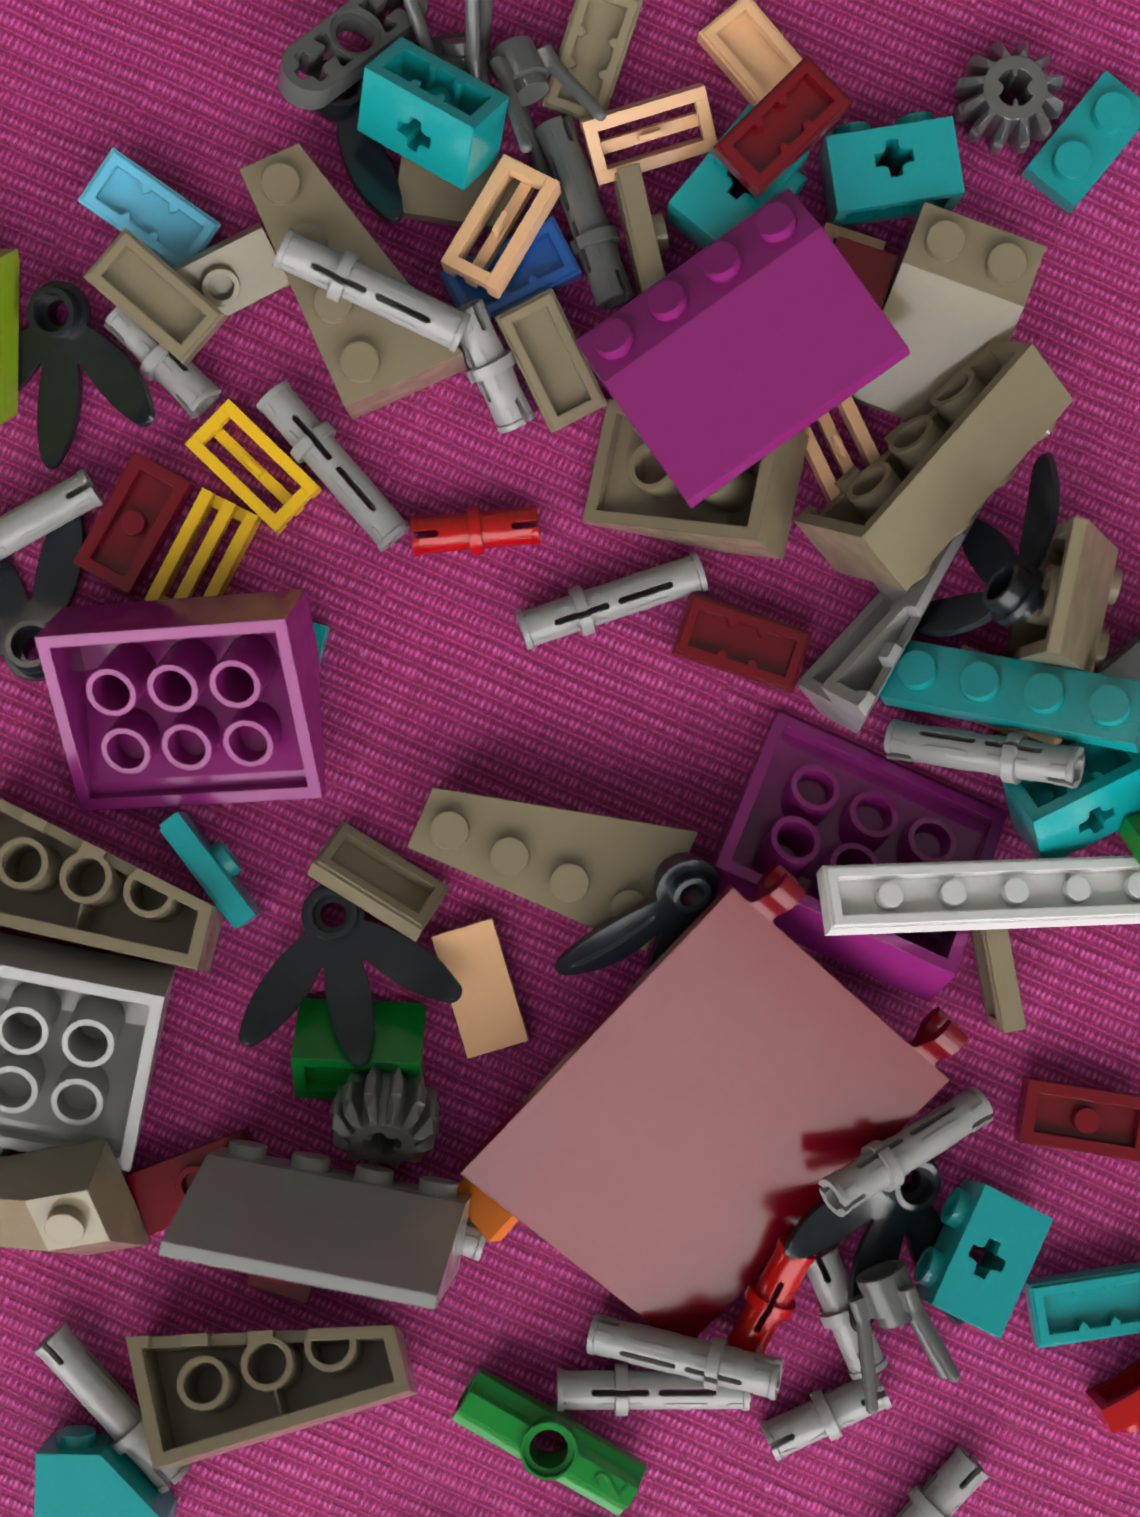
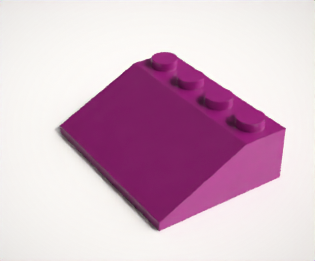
[575,188,910,508]
[34,589,326,811]
[709,711,1007,1002]

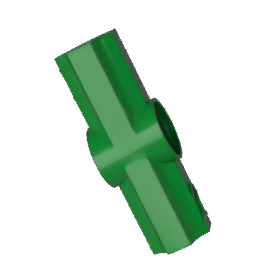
[451,1366,647,1516]

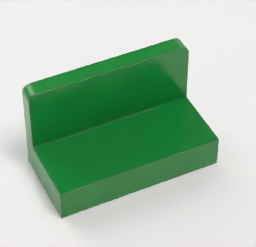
[291,998,426,1099]

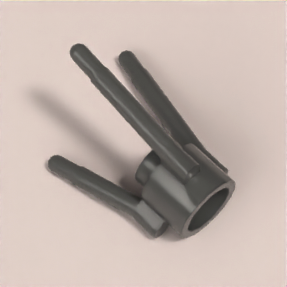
[403,0,493,85]
[488,35,607,207]
[848,1260,960,1414]

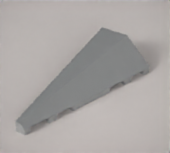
[796,502,985,734]

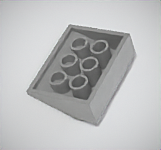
[0,932,175,1172]
[159,1139,472,1309]

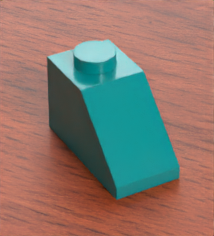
[34,1425,177,1517]

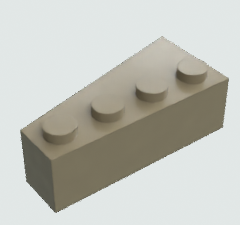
[239,143,467,420]
[793,340,1073,591]
[407,787,698,951]
[0,798,224,973]
[125,1325,419,1470]

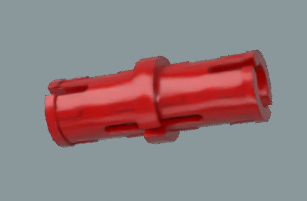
[410,504,540,557]
[726,1234,817,1354]

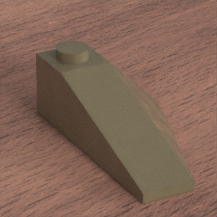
[0,1139,150,1255]

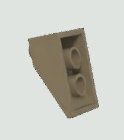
[851,202,1046,421]
[582,399,809,560]
[1004,516,1123,672]

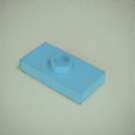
[77,147,222,267]

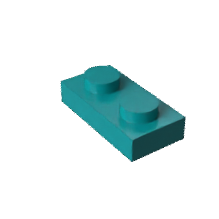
[1021,71,1140,214]

